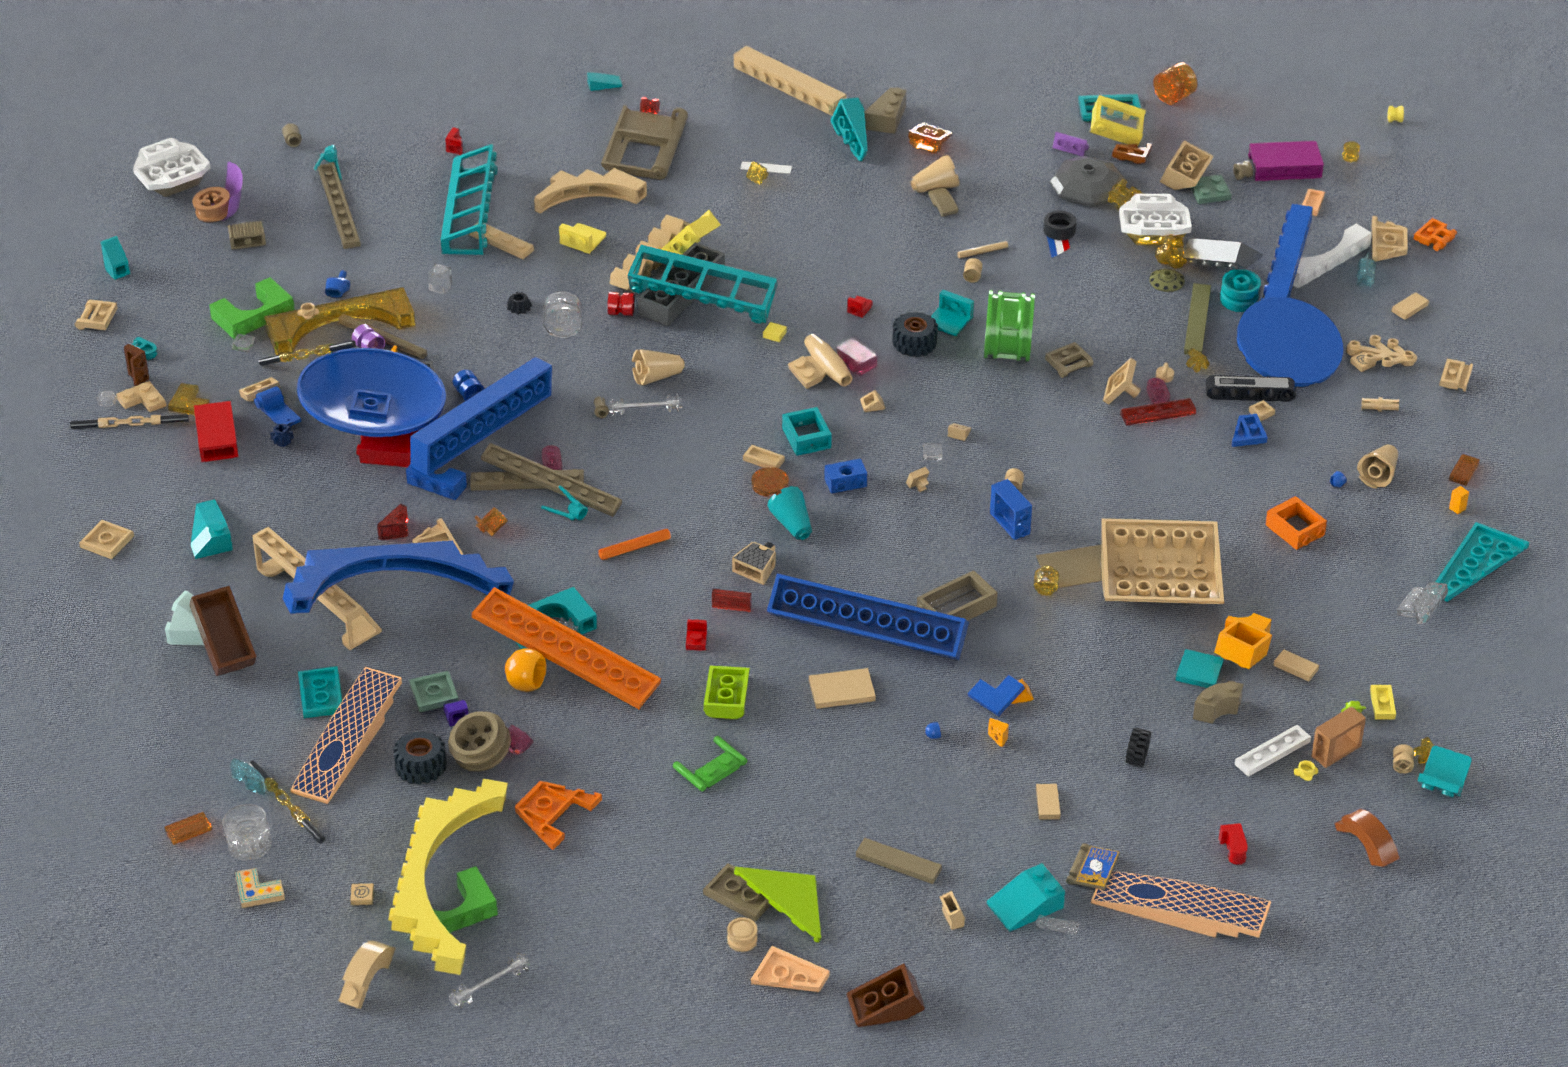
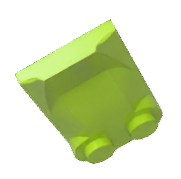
[703,665,750,719]

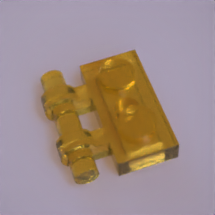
[1108,179,1144,210]

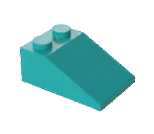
[987,863,1065,932]

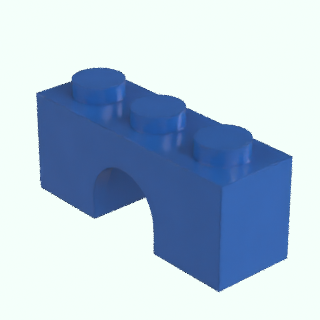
[406,464,467,500]

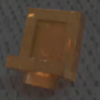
[474,507,508,536]

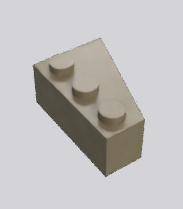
[864,87,907,134]

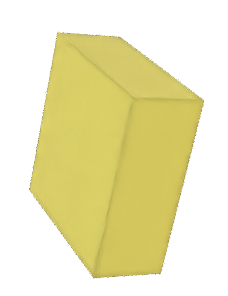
[763,322,787,342]

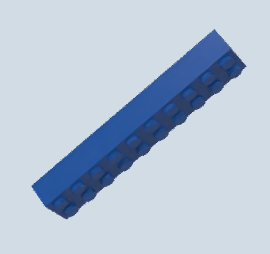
[410,357,552,476]
[767,574,969,661]

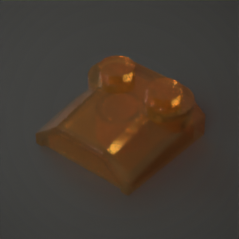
[908,123,953,153]

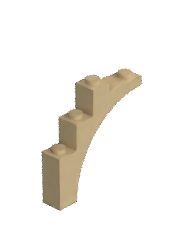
[534,168,647,214]

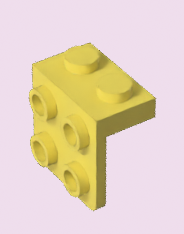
[559,223,606,254]

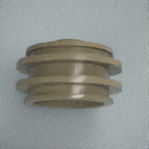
[448,712,511,771]

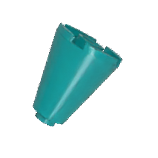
[767,486,812,540]

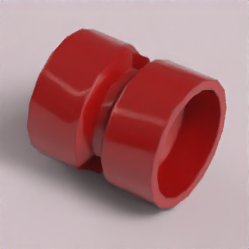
[607,292,635,316]

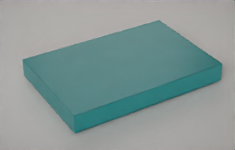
[298,666,343,719]

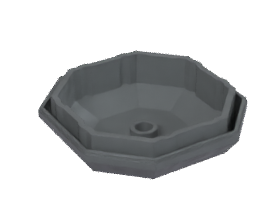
[1050,156,1125,207]

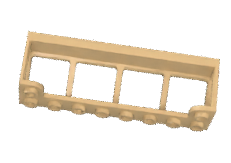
[252,527,382,650]

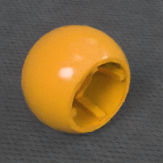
[505,648,547,692]

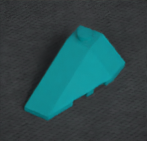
[830,97,868,161]
[190,499,233,559]

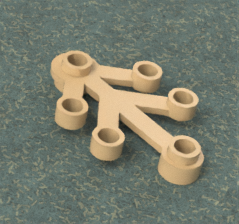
[1346,335,1417,367]

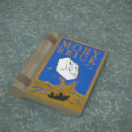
[1066,843,1120,890]

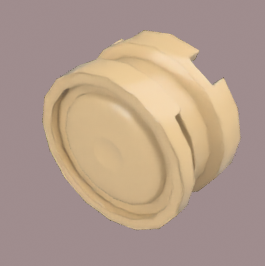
[727,917,758,952]

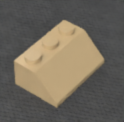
[1160,140,1214,190]

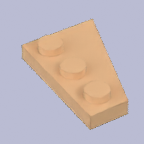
[751,946,830,992]

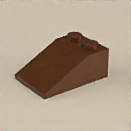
[846,963,926,1027]

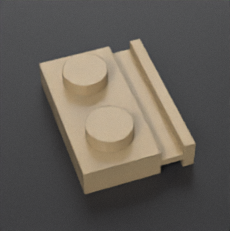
[1439,358,1473,392]

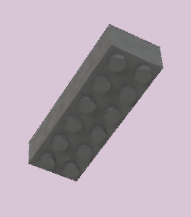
[638,242,725,326]

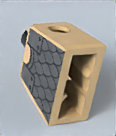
[732,542,776,585]

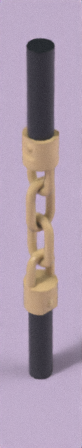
[70,414,189,428]

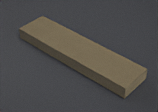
[856,838,942,884]

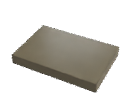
[703,863,771,922]

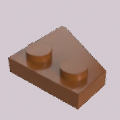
[1112,144,1152,164]

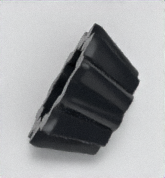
[507,292,532,315]

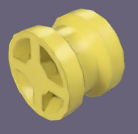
[1388,106,1404,122]

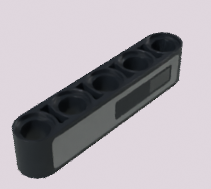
[1205,375,1296,402]

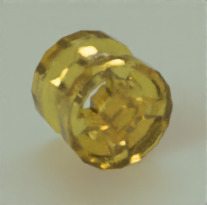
[1342,141,1360,162]

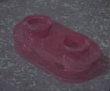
[1146,377,1170,407]
[542,445,562,470]

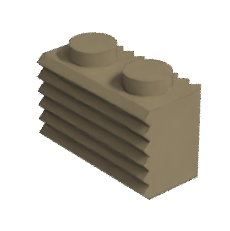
[228,220,266,250]

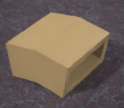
[940,891,965,930]

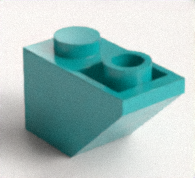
[101,236,130,280]

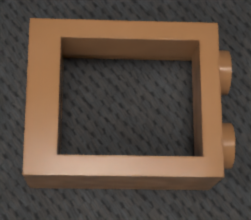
[1311,706,1366,768]

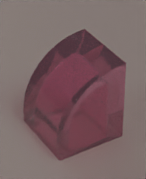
[508,724,534,755]

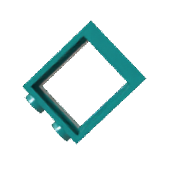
[782,407,832,456]

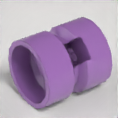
[352,324,385,349]

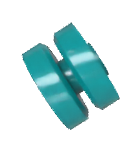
[1220,269,1261,312]

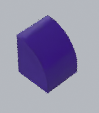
[443,700,469,727]

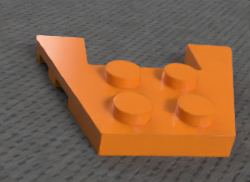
[515,781,602,850]

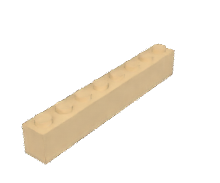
[734,46,846,116]

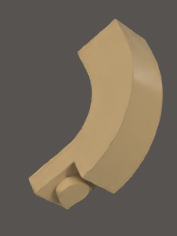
[339,941,396,1009]

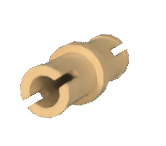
[1361,397,1399,412]

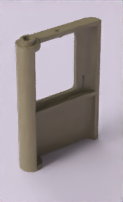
[601,105,688,180]

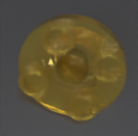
[1155,234,1187,269]

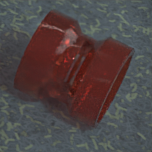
[640,97,660,115]

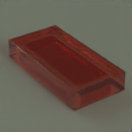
[712,589,752,612]

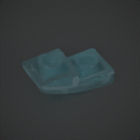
[230,758,266,795]

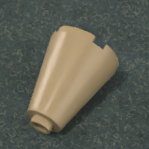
[910,155,960,193]
[632,349,685,385]
[1357,445,1398,488]

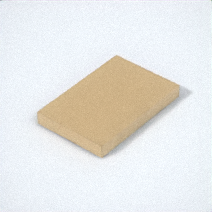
[809,668,876,709]

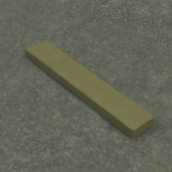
[1184,283,1211,356]

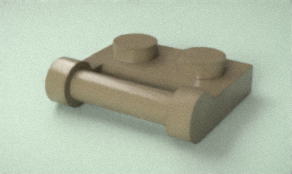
[1045,342,1094,378]

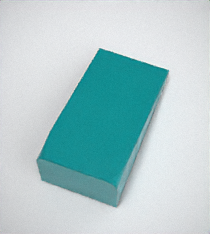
[587,72,622,91]

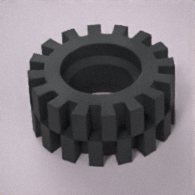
[1125,728,1151,767]

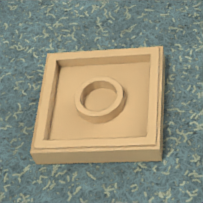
[79,520,134,559]

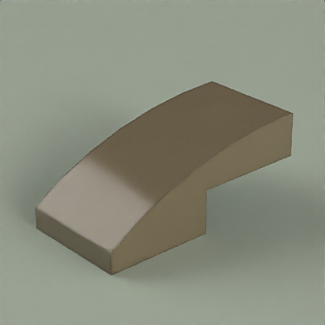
[928,187,959,217]

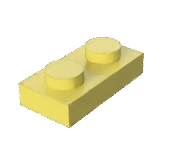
[1370,685,1396,720]

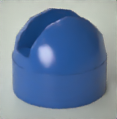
[1330,471,1347,488]
[925,722,941,739]

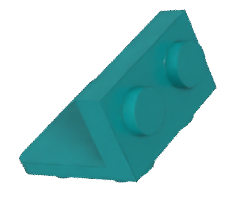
[931,290,974,336]
[1417,746,1472,798]

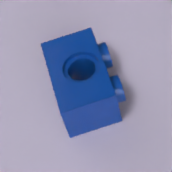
[825,458,867,494]

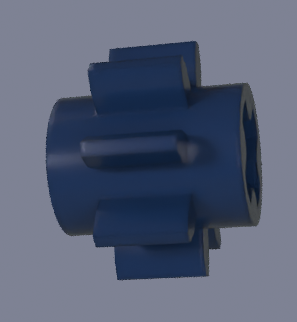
[270,424,294,447]

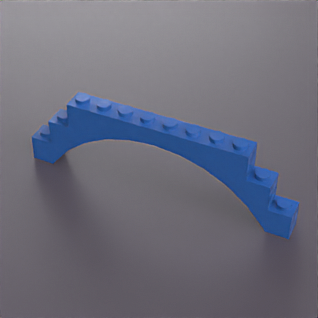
[282,540,514,614]

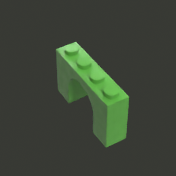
[209,277,295,339]
[433,866,498,933]

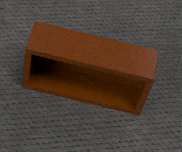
[189,586,257,677]

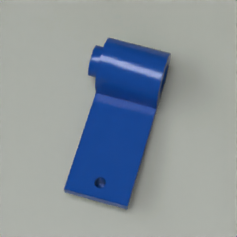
[254,386,302,428]

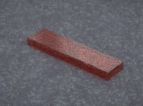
[1120,398,1196,426]

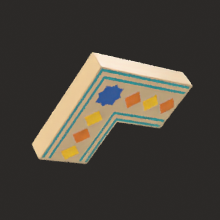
[235,868,285,908]

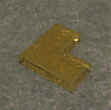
[168,383,210,415]

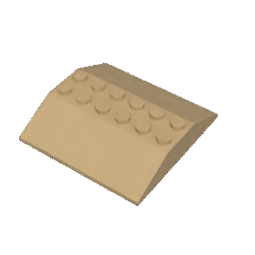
[1101,519,1224,604]

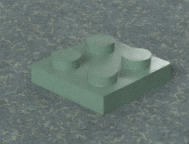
[1190,175,1232,204]
[409,671,459,712]

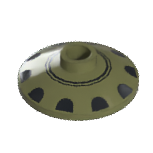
[1149,269,1185,292]

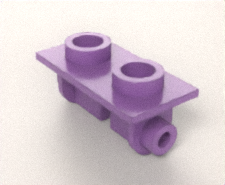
[1052,132,1089,156]

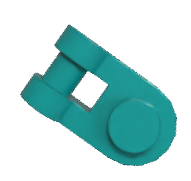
[130,337,158,360]

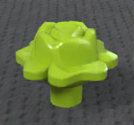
[1341,701,1366,713]

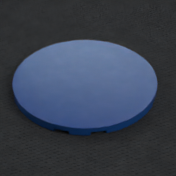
[1237,297,1343,387]

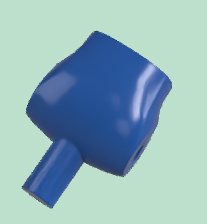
[325,270,350,298]

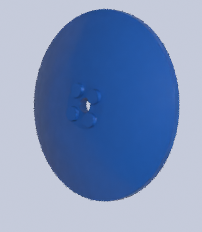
[297,348,446,437]

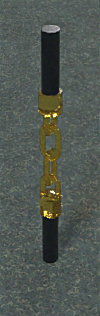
[259,340,356,366]
[248,760,325,844]

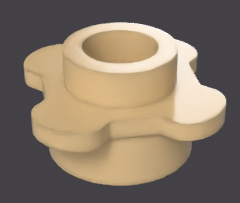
[297,303,319,320]

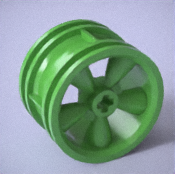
[984,290,1035,362]

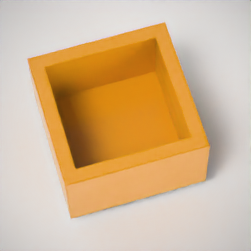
[1214,619,1272,669]

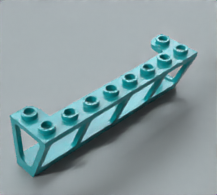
[441,144,498,255]
[627,245,778,324]

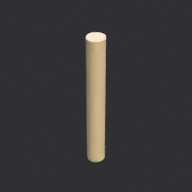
[957,241,1008,259]

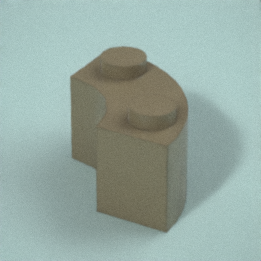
[1193,681,1244,724]

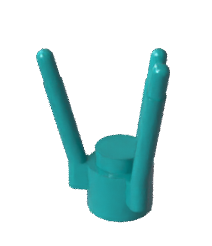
[314,145,342,180]
[541,485,588,521]

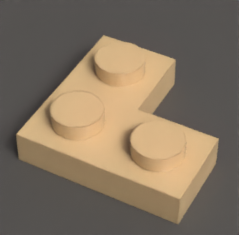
[116,381,166,412]

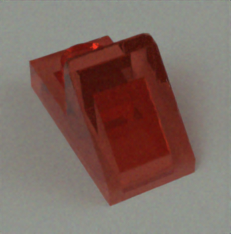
[377,504,408,540]

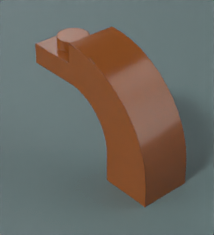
[1335,809,1400,867]

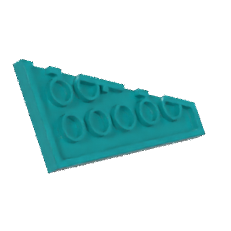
[1429,522,1530,602]

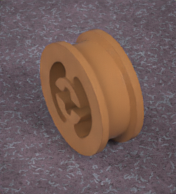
[192,187,230,222]

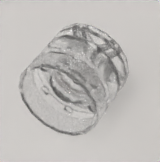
[222,804,272,861]

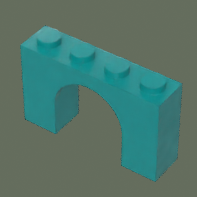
[516,586,597,649]

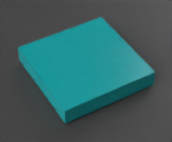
[1175,649,1224,688]

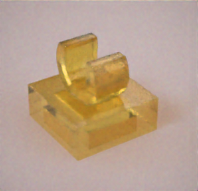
[746,161,769,184]
[1186,348,1210,373]
[1413,737,1434,764]

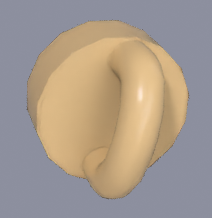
[1156,362,1174,383]

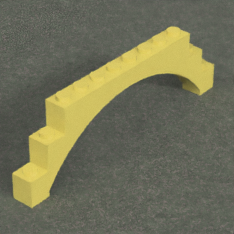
[388,779,508,975]

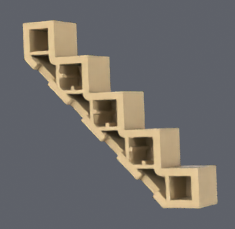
[609,214,690,293]

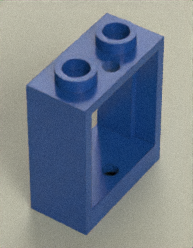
[990,479,1032,540]

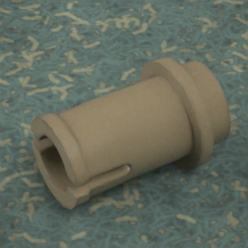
[593,396,609,418]

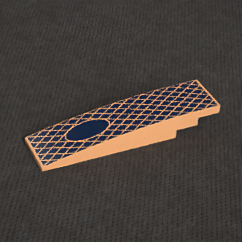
[291,667,402,804]
[1091,871,1271,938]

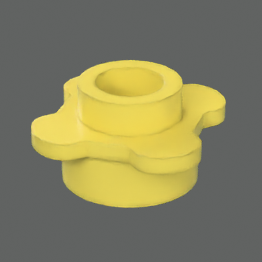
[1294,760,1318,781]

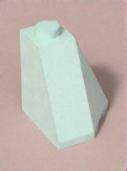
[165,590,204,645]

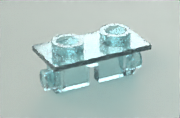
[1356,253,1376,286]

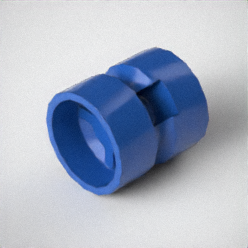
[452,369,484,401]

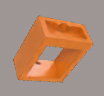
[1265,496,1327,550]

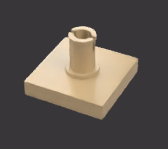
[1103,358,1141,405]

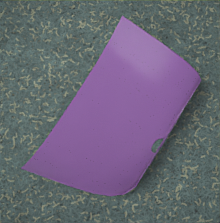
[211,161,243,221]

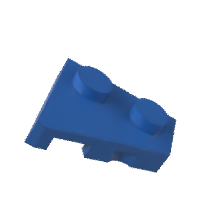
[1232,414,1268,447]

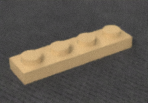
[469,223,534,259]

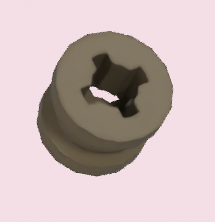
[1233,161,1253,180]

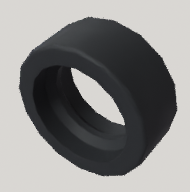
[1043,210,1077,240]

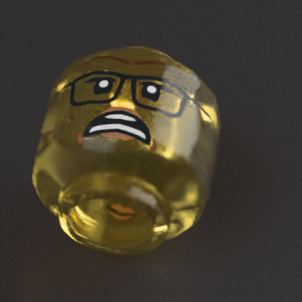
[1033,565,1060,596]

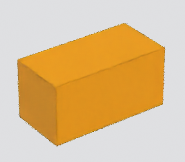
[1449,486,1469,514]

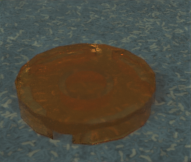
[751,467,789,497]

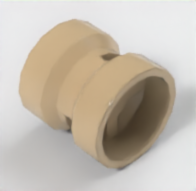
[963,258,982,283]
[1005,468,1024,492]
[1393,744,1414,773]

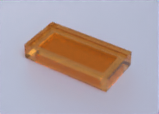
[1449,454,1480,486]
[164,812,212,845]

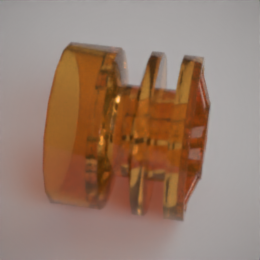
[1153,62,1198,105]

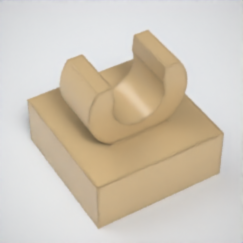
[906,467,930,492]

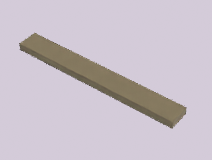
[318,162,361,249]
[481,443,622,517]

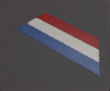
[1047,236,1070,258]

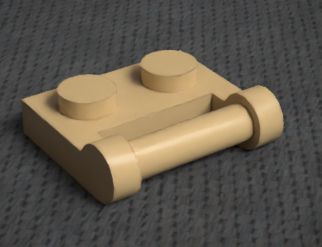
[75,300,118,330]

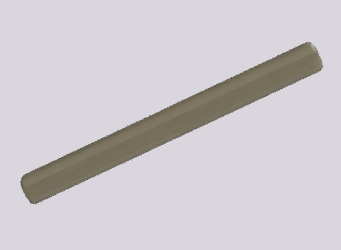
[339,314,427,359]

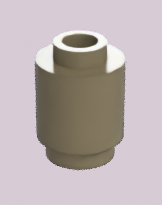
[282,123,302,147]

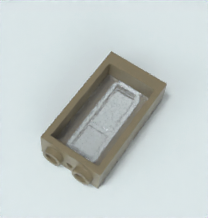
[917,570,997,621]

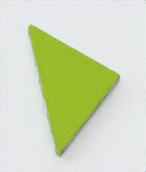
[734,866,821,943]

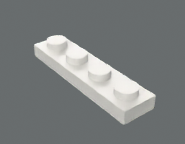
[1235,725,1311,777]

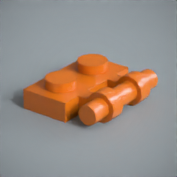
[1413,218,1457,251]

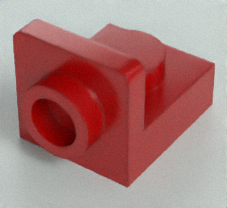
[445,127,463,155]
[847,296,873,318]
[686,619,707,651]

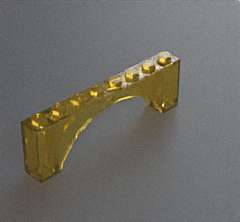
[264,287,416,355]

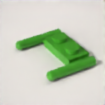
[673,736,748,792]

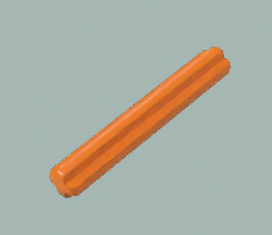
[598,528,671,560]

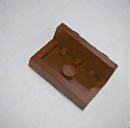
[124,343,149,387]

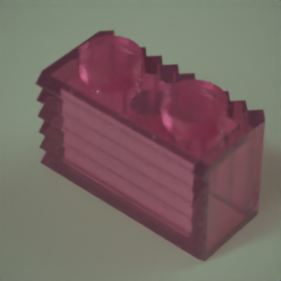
[837,338,877,376]

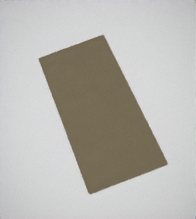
[1036,545,1102,589]

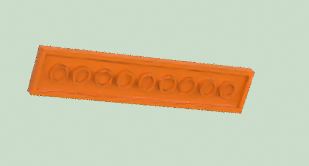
[472,587,661,709]

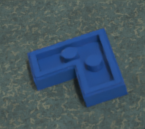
[968,675,1025,717]

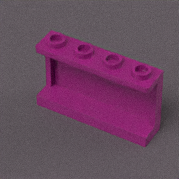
[1248,141,1324,181]

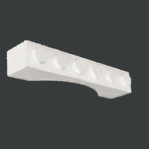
[1293,223,1372,288]

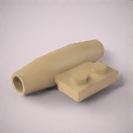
[788,334,853,389]

